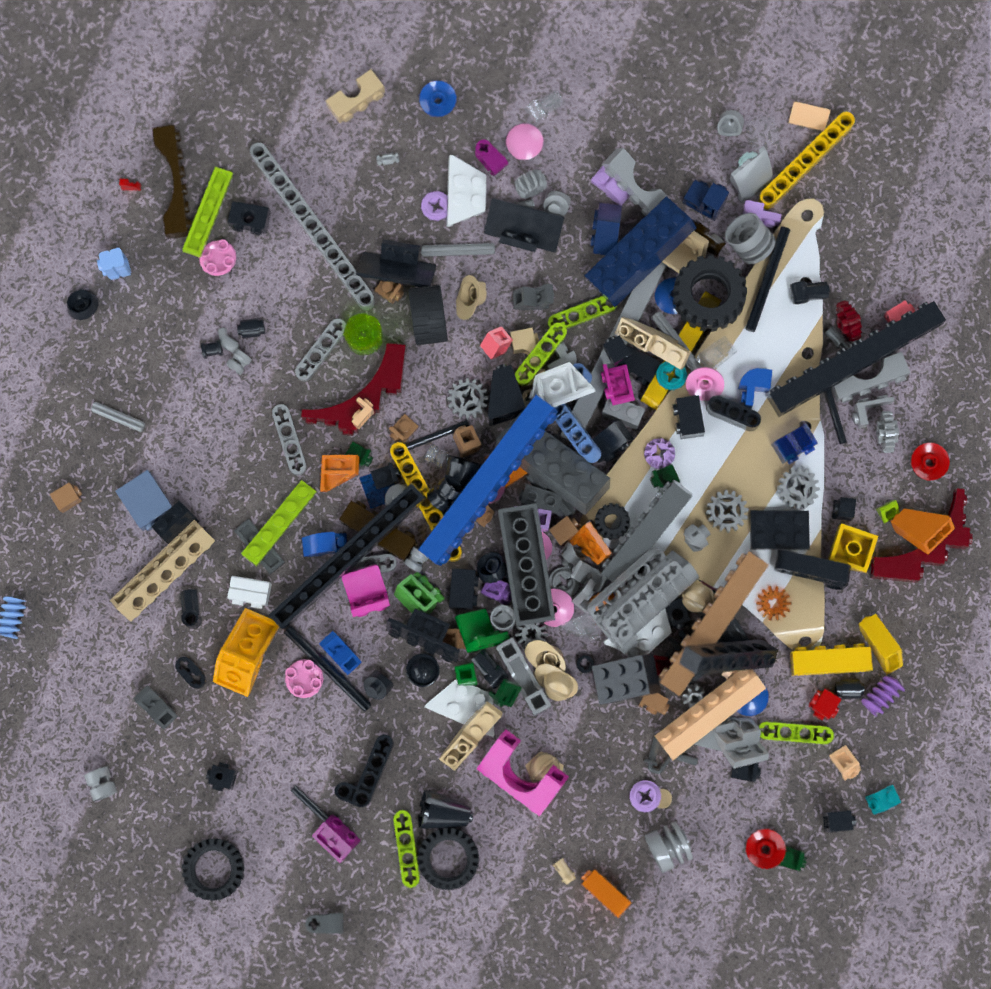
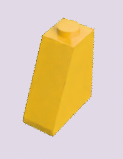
[859,614,903,675]

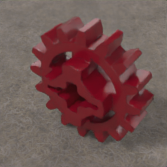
[835,300,862,342]

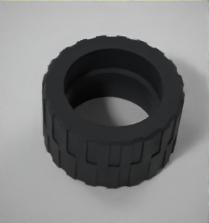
[408,285,448,346]

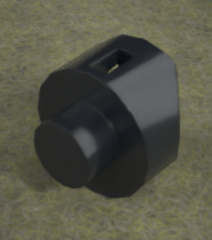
[364,670,394,700]

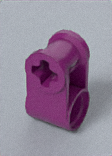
[475,139,508,176]

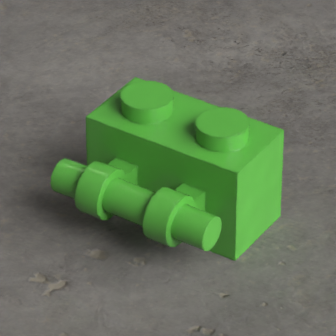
[394,572,445,614]

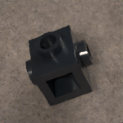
[206,762,238,792]

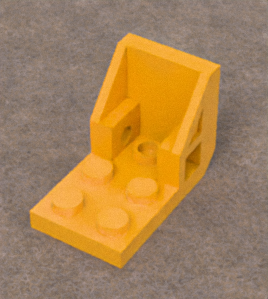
[213,608,279,697]

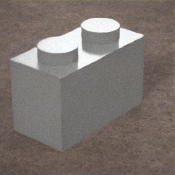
[602,399,645,430]

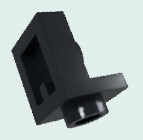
[370,462,401,490]
[730,763,761,783]

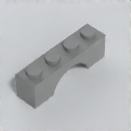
[602,148,668,216]
[831,352,910,403]
[496,637,551,717]

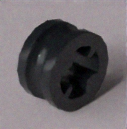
[577,655,594,673]

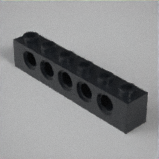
[679,639,779,675]

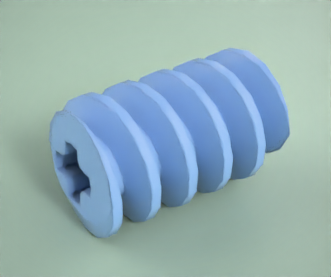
[0,596,26,639]

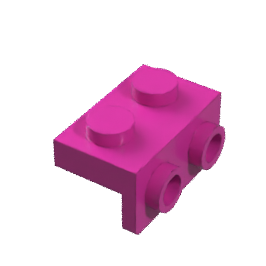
[601,364,635,406]

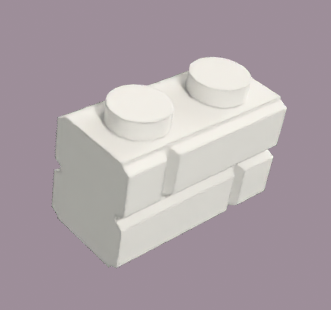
[228,576,272,609]

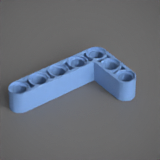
[554,363,601,463]

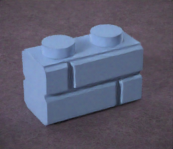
[97,248,131,280]

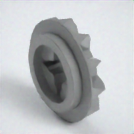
[549,567,579,597]

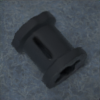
[201,339,223,359]

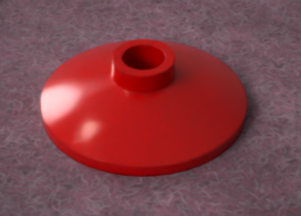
[911,443,950,481]
[746,829,786,869]

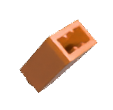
[891,509,955,554]
[581,869,631,918]

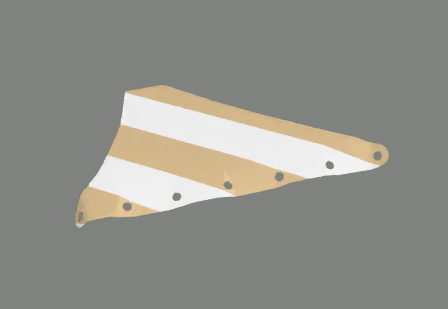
[579,199,825,651]

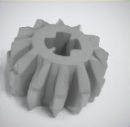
[515,169,547,199]
[515,623,548,650]

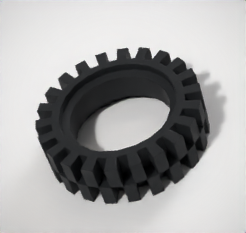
[417,828,479,890]
[182,838,245,901]

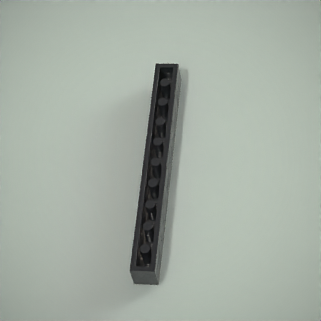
[767,301,946,417]
[269,483,428,629]

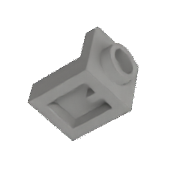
[571,579,596,613]

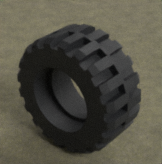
[673,255,747,332]

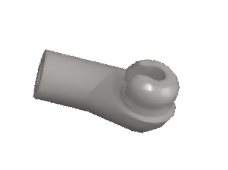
[218,328,240,353]

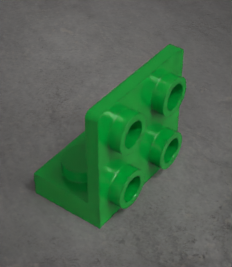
[455,609,510,653]

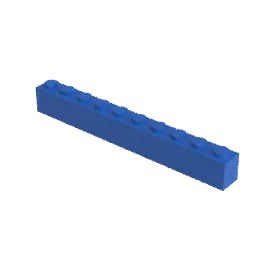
[418,395,558,566]

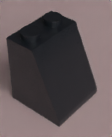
[488,364,526,426]

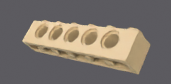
[110,520,215,622]

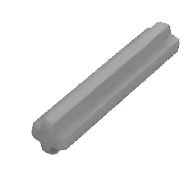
[91,402,145,432]

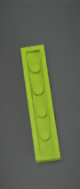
[182,167,233,258]
[241,480,317,567]

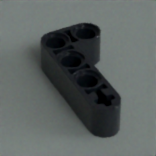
[774,550,851,590]
[334,735,394,808]

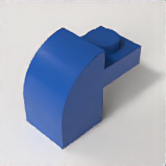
[738,368,772,409]
[302,532,347,557]
[319,631,362,675]

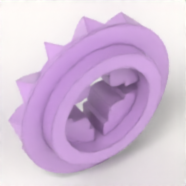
[421,191,448,221]
[644,438,675,469]
[630,780,661,812]

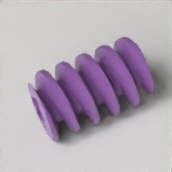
[861,675,905,717]

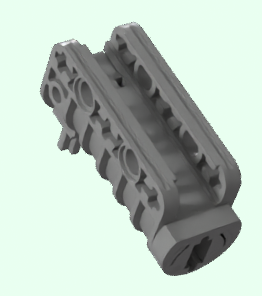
[587,547,699,658]

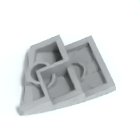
[730,146,773,204]
[713,717,769,768]

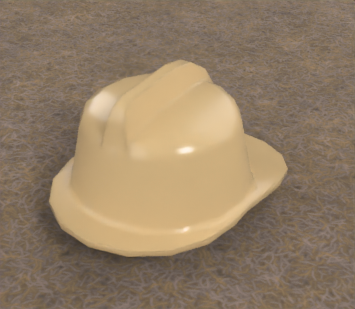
[456,275,487,320]
[678,580,716,612]
[525,640,566,672]
[534,663,578,701]
[525,751,564,783]

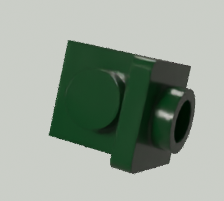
[345,442,374,470]
[649,464,680,492]
[488,679,522,708]
[779,846,807,871]

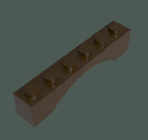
[152,125,192,239]

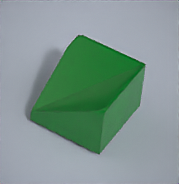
[454,663,478,686]

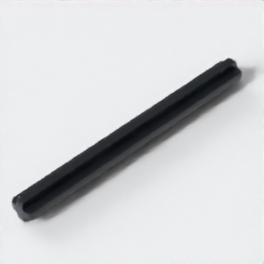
[745,226,790,332]
[284,626,372,712]

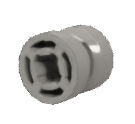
[226,349,252,375]
[404,546,428,573]

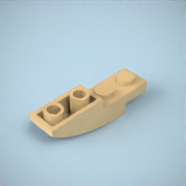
[615,317,691,370]
[439,701,503,771]

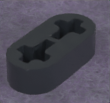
[175,657,206,689]

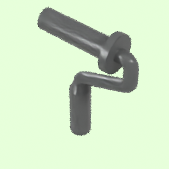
[644,734,698,774]

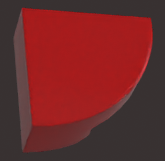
[119,178,141,191]

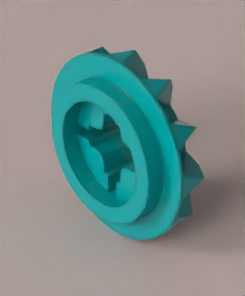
[656,361,687,391]

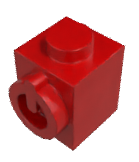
[808,689,842,721]

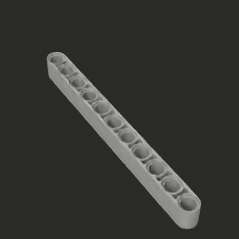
[250,143,375,310]
[561,262,667,440]

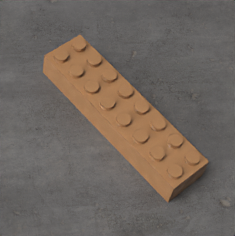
[658,552,769,696]

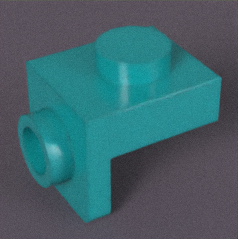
[865,785,902,815]

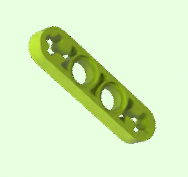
[548,296,617,332]
[515,323,567,386]
[758,722,834,745]
[394,810,420,888]

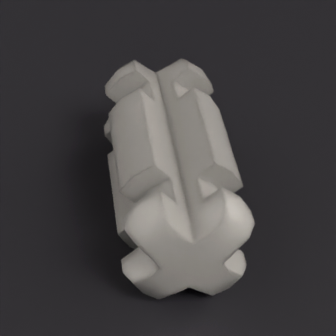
[376,152,399,166]

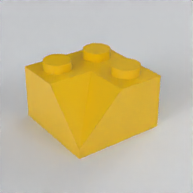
[827,523,878,573]

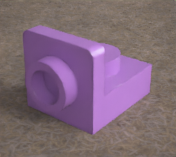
[481,580,512,606]

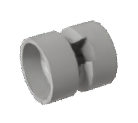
[490,605,516,632]
[84,766,117,802]

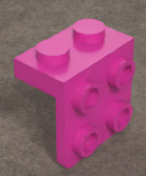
[342,564,390,617]

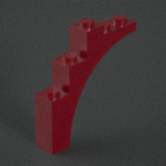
[301,343,407,436]
[870,488,973,583]

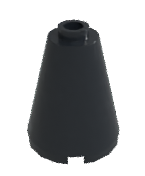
[445,455,482,508]
[418,789,473,829]

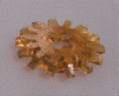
[756,586,792,621]

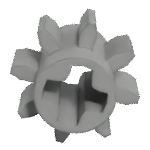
[682,683,705,708]

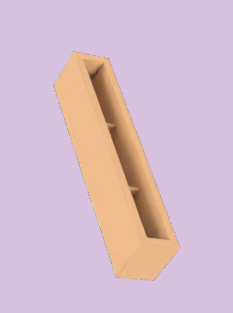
[655,670,766,760]

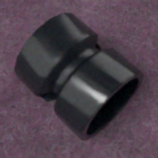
[427,475,463,511]

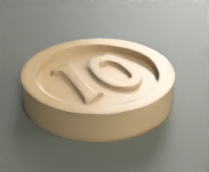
[658,789,672,809]

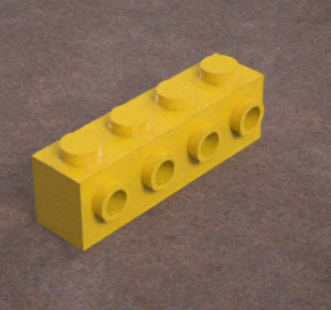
[790,644,873,676]

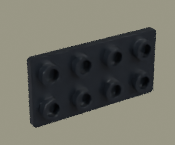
[484,198,565,253]
[356,239,437,287]
[386,608,460,663]

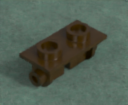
[694,222,726,256]

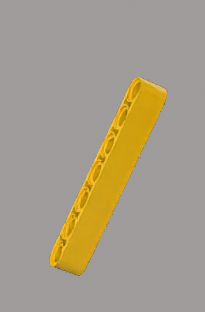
[758,112,855,210]
[641,291,722,410]
[390,442,462,562]

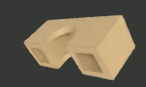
[326,69,385,123]
[510,328,545,390]

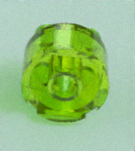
[344,313,383,355]

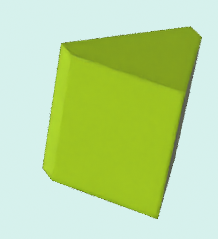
[876,500,900,523]

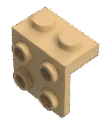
[662,231,709,273]

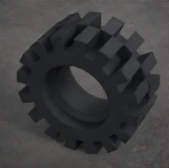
[595,503,630,540]

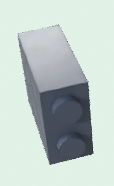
[115,470,172,531]

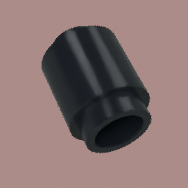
[237,318,265,339]
[835,679,864,699]

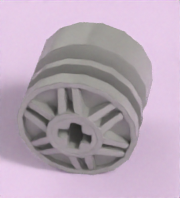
[725,213,776,264]
[644,821,693,873]

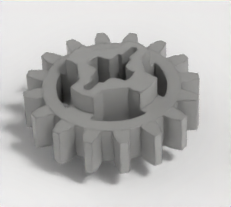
[447,378,488,420]
[876,411,899,453]
[777,467,820,510]
[706,490,749,533]

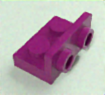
[312,814,361,863]

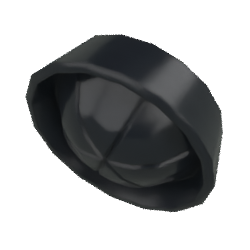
[67,289,99,320]
[477,552,508,583]
[406,654,440,687]

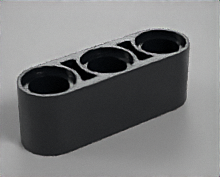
[706,396,761,432]

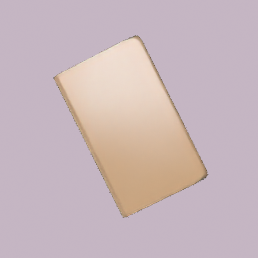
[789,102,830,131]

